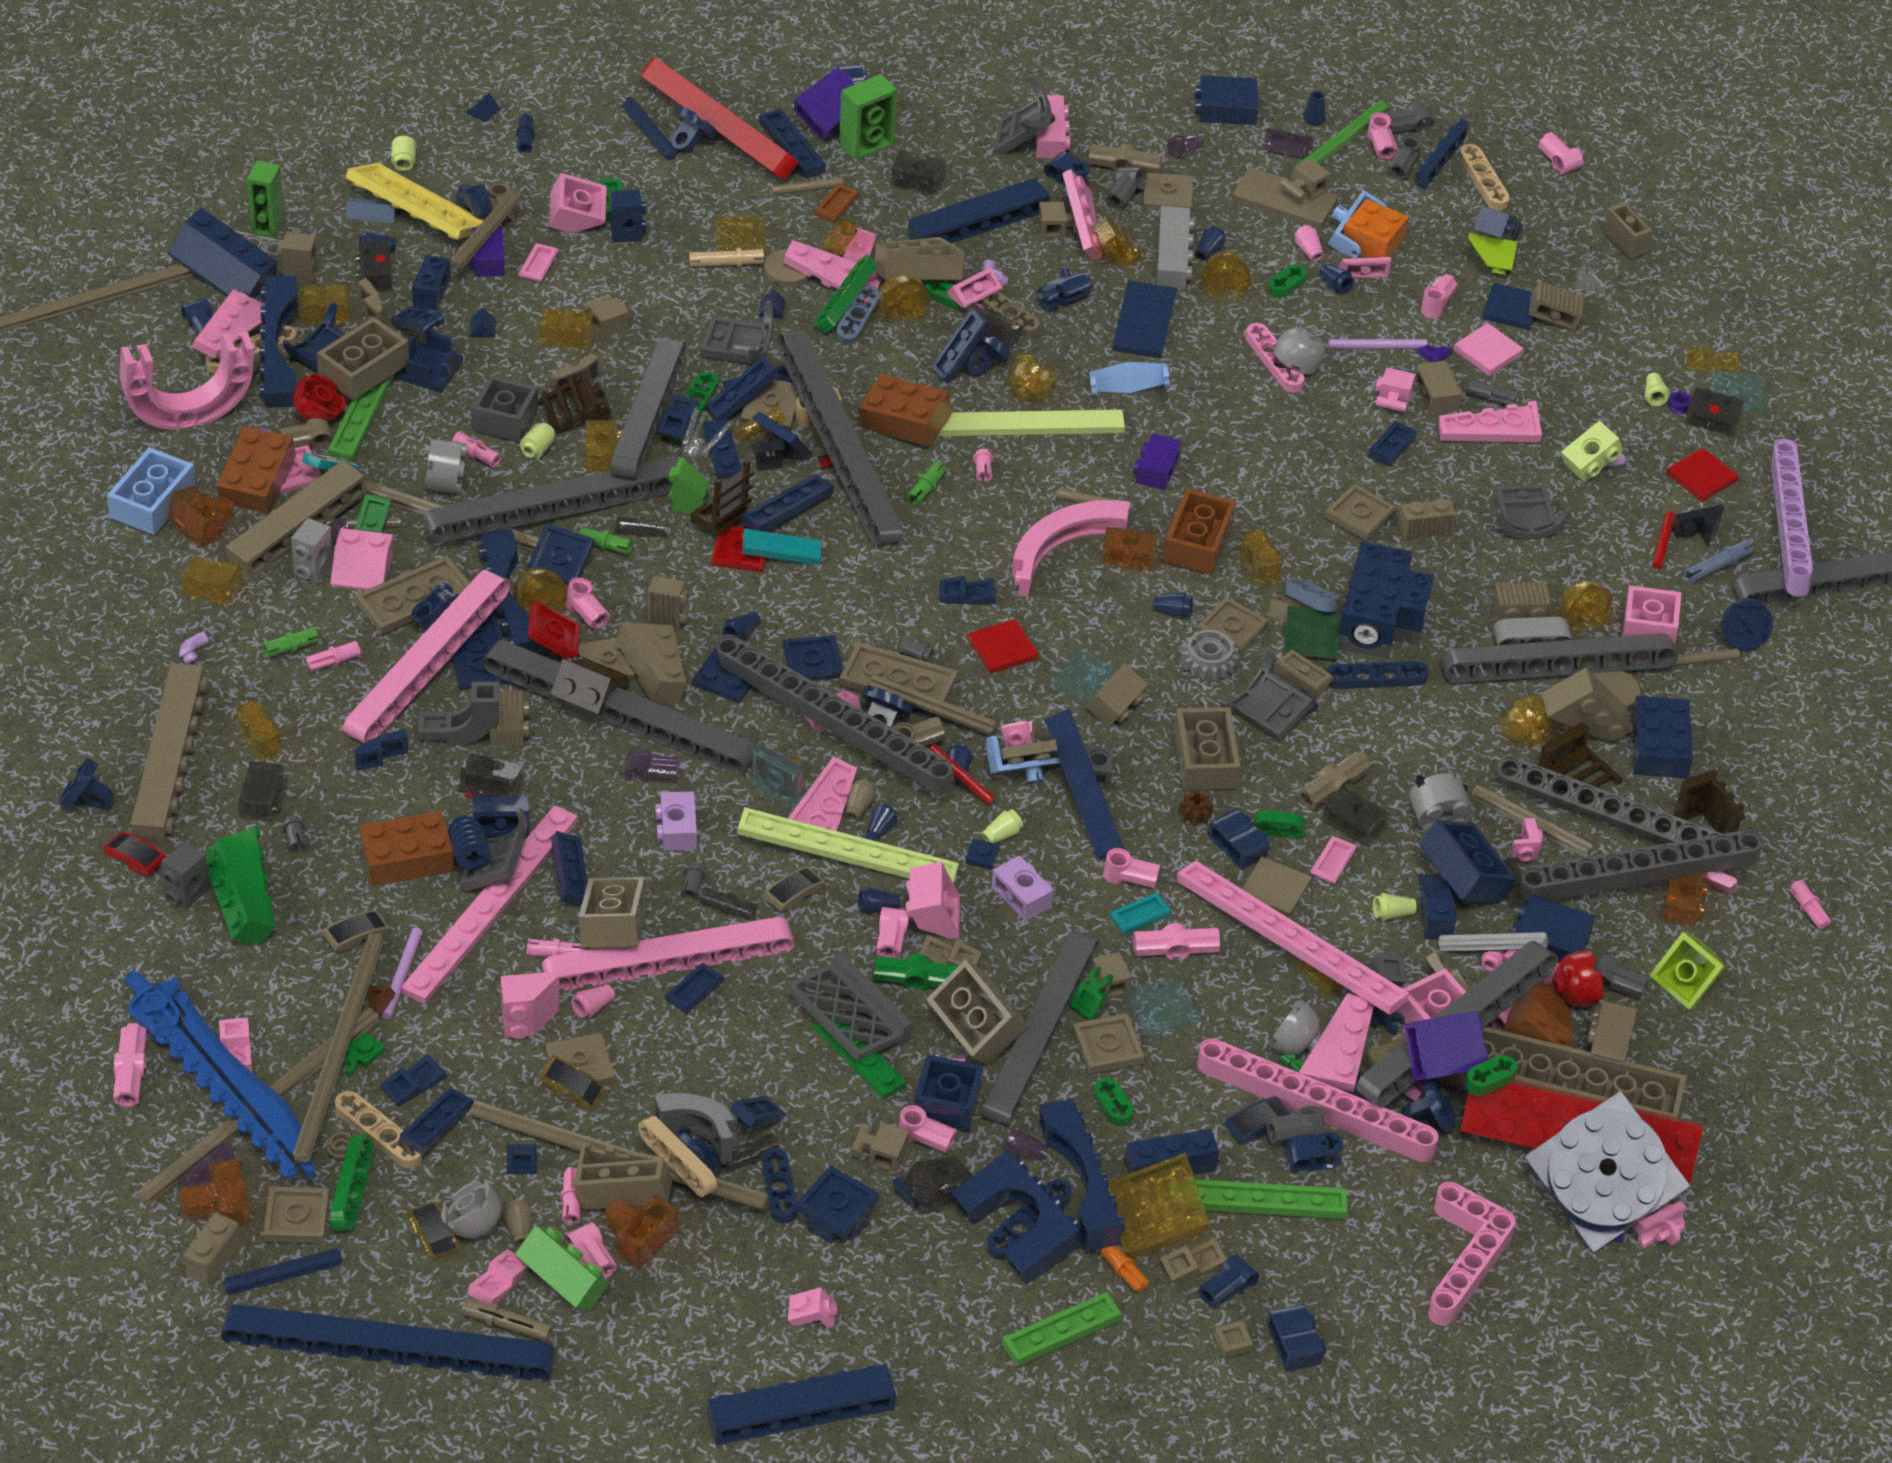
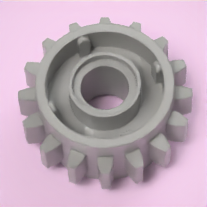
[1181,630,1239,681]

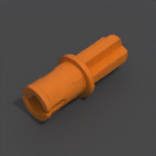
[1100,1246,1149,1293]

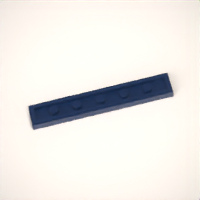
[1045,709,1125,860]

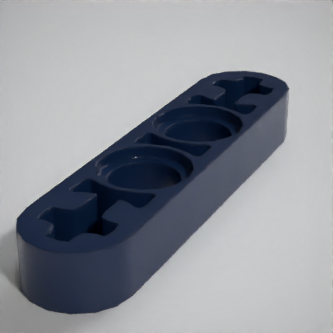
[1327,661,1429,689]
[987,1179,1072,1260]

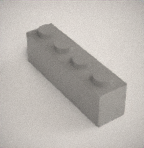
[1156,206,1194,289]

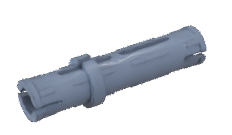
[1684,539,1755,584]

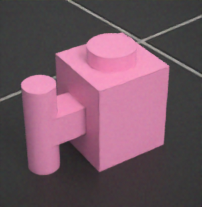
[1375,367,1416,412]

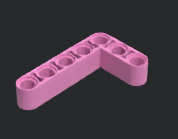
[1428,1182,1516,1326]

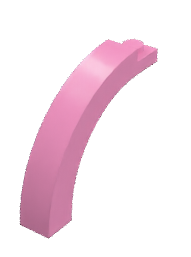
[1012,500,1130,597]

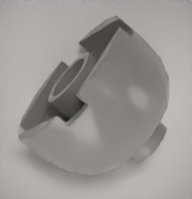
[1274,327,1325,374]
[1267,999,1321,1056]
[441,1180,502,1239]

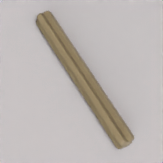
[451,189,521,269]
[869,675,996,735]
[1471,785,1593,857]

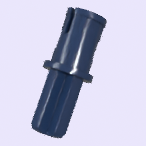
[516,113,535,153]

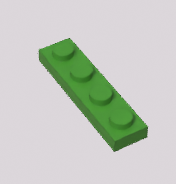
[1002,1292,1122,1367]

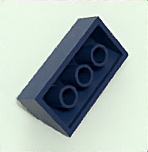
[168,207,277,299]

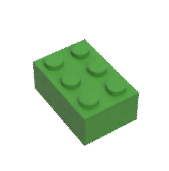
[839,74,897,160]

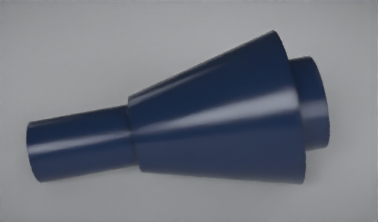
[864,805,898,841]

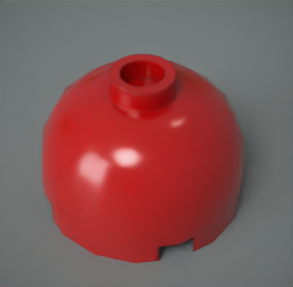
[293,374,346,423]
[1552,949,1603,1008]

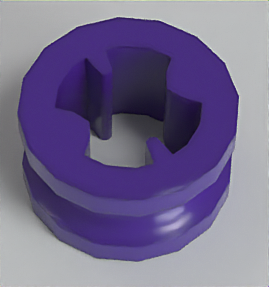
[1668,391,1692,414]

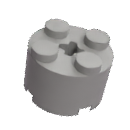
[424,439,467,495]
[1409,773,1471,834]

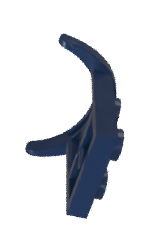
[283,302,345,372]

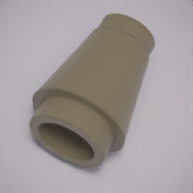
[845,780,876,821]
[502,1200,532,1246]

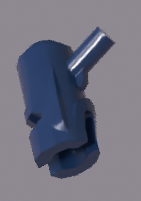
[1037,268,1092,312]

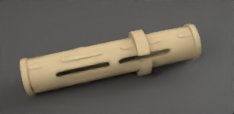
[689,248,764,268]

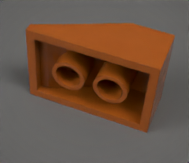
[1503,980,1574,1047]

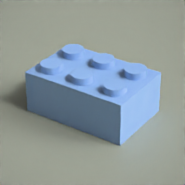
[107,447,196,535]

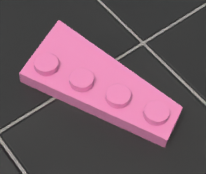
[1062,169,1103,260]
[783,240,883,305]
[192,289,265,358]
[1438,401,1542,442]
[788,756,857,858]
[1299,993,1374,1092]

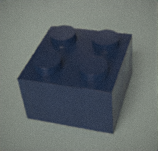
[914,1054,984,1132]

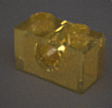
[540,308,593,350]
[586,420,622,473]

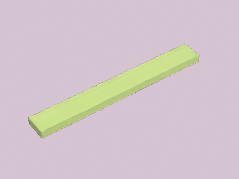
[938,410,1125,436]
[737,807,959,884]

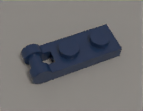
[390,307,445,336]

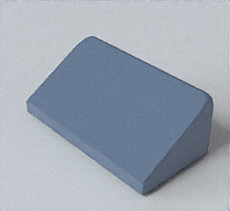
[345,198,397,223]

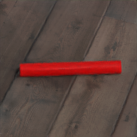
[1652,511,1675,569]
[929,743,995,805]

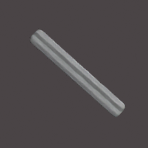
[1438,932,1548,951]

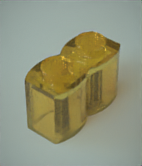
[1092,216,1141,268]
[299,285,351,324]
[1240,528,1282,588]
[180,557,243,604]
[236,700,282,762]

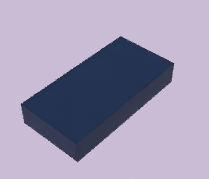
[665,963,724,1014]

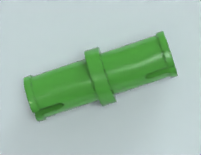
[906,461,947,506]
[580,526,633,556]
[262,627,319,659]

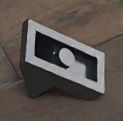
[751,439,784,471]
[1672,505,1724,547]

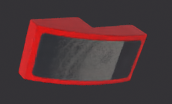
[103,831,166,875]

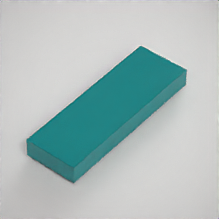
[742,529,821,565]

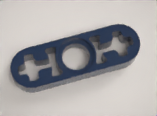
[762,1148,797,1224]

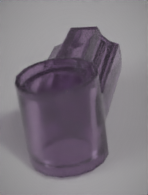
[624,748,680,783]

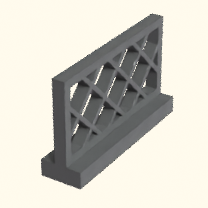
[786,953,913,1061]

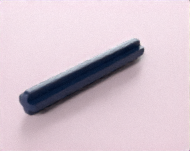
[622,97,677,160]
[224,1248,342,1295]

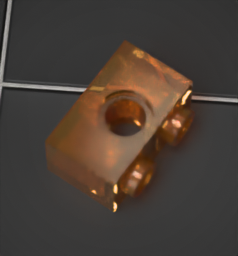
[1101,527,1158,572]
[1662,873,1708,928]

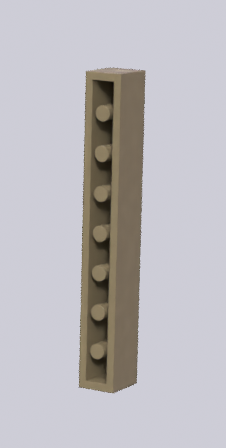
[130,663,209,844]

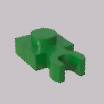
[1070,966,1114,1020]
[341,1031,386,1078]

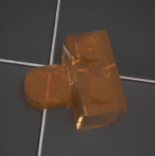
[167,485,234,547]
[180,1158,251,1228]
[606,1195,678,1269]

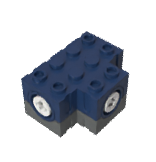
[1338,541,1434,659]

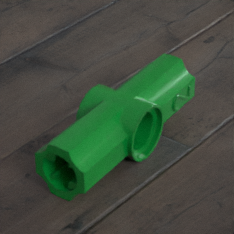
[874,954,959,991]

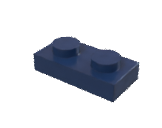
[1369,421,1417,466]
[730,1096,786,1128]

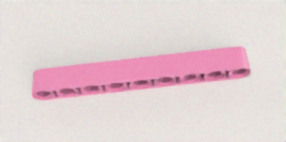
[343,570,510,743]
[542,917,795,991]
[1197,1039,1439,1162]

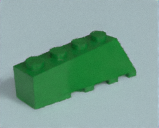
[205,827,276,946]

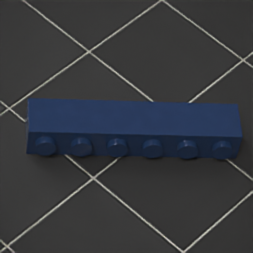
[908,178,1050,244]
[707,1364,896,1445]

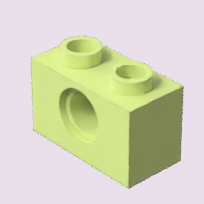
[1561,421,1623,482]

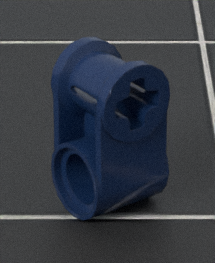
[1044,152,1090,188]
[411,583,459,632]
[1285,1132,1343,1174]

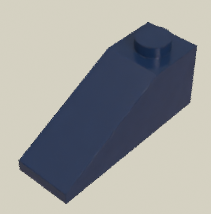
[1418,874,1456,940]

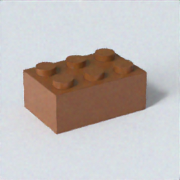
[858,374,952,447]
[217,426,296,514]
[1163,488,1236,575]
[359,811,454,887]

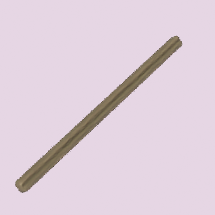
[0,264,196,333]
[364,480,540,552]
[293,932,384,1163]
[137,1008,379,1205]
[470,1101,769,1210]

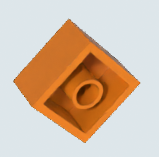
[1343,199,1409,258]

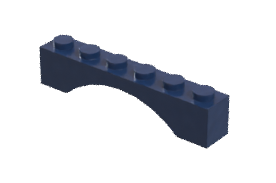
[260,275,298,408]
[477,529,547,657]
[1039,1099,1125,1251]

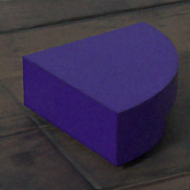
[1417,345,1453,362]

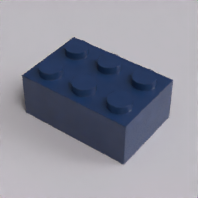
[1631,695,1693,779]
[1419,820,1517,904]

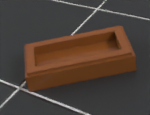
[814,184,859,223]

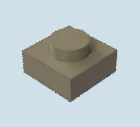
[1213,1321,1254,1359]

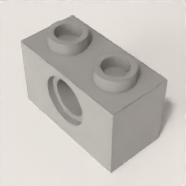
[291,518,333,582]

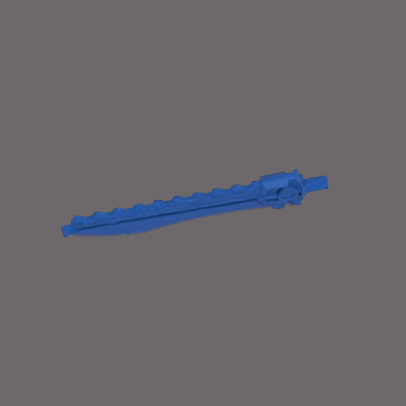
[124,970,315,1179]

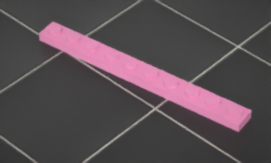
[401,805,578,1004]
[1177,860,1409,1015]

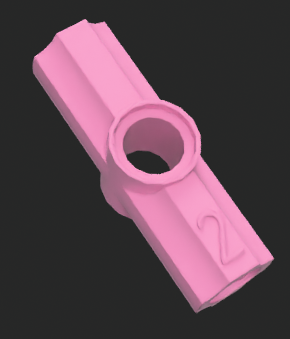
[1133,923,1220,960]
[113,1023,147,1107]

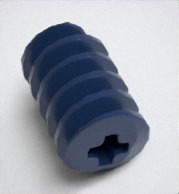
[448,815,492,871]

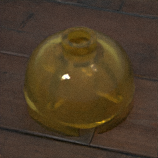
[1202,250,1251,299]
[879,273,930,322]
[1008,354,1059,402]
[513,567,568,613]
[1560,580,1614,633]
[1498,694,1553,745]

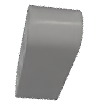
[1493,617,1572,646]

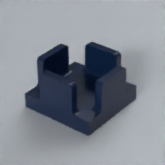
[395,331,463,393]
[796,1165,879,1244]

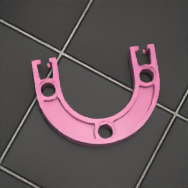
[119,332,254,430]

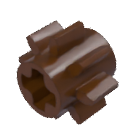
[1178,791,1214,825]

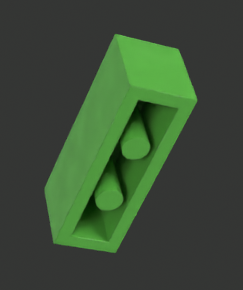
[247,160,284,238]
[515,1225,611,1311]

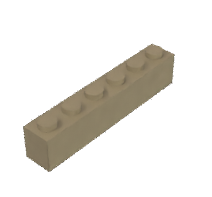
[225,460,367,579]

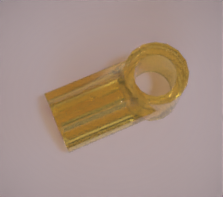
[820,218,858,257]

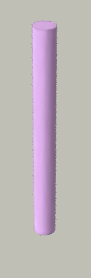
[1328,339,1427,349]
[380,927,423,1019]

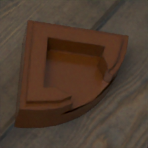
[367,986,396,1016]

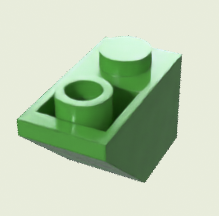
[669,457,709,514]

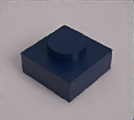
[965,838,1000,870]

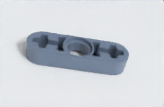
[836,285,880,345]
[1285,579,1339,612]

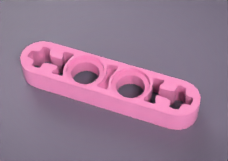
[1246,323,1304,393]

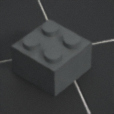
[472,375,538,442]

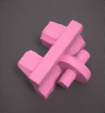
[1632,1201,1686,1248]

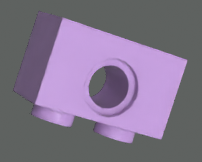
[655,791,697,851]
[992,855,1054,921]

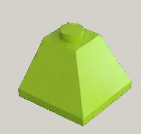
[1468,233,1517,275]
[1649,932,1726,1010]

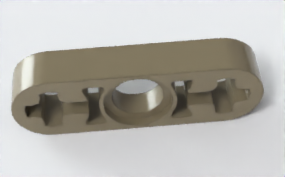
[982,291,1040,338]

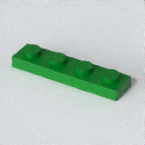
[813,1010,906,1100]

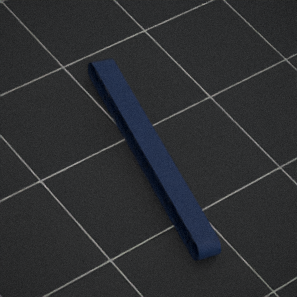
[221,1305,556,1382]

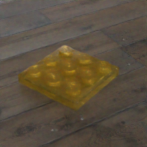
[1108,1153,1211,1258]

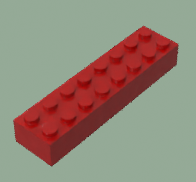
[1460,1078,1703,1184]

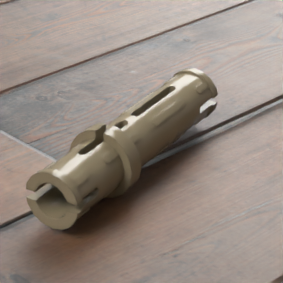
[461,1297,553,1343]

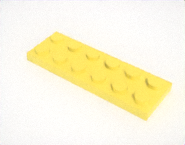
[346,163,484,240]

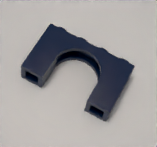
[951,1151,1083,1284]

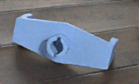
[1328,190,1388,258]
[1089,362,1170,396]
[986,736,1061,782]

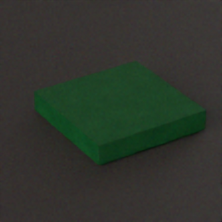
[1284,606,1340,662]

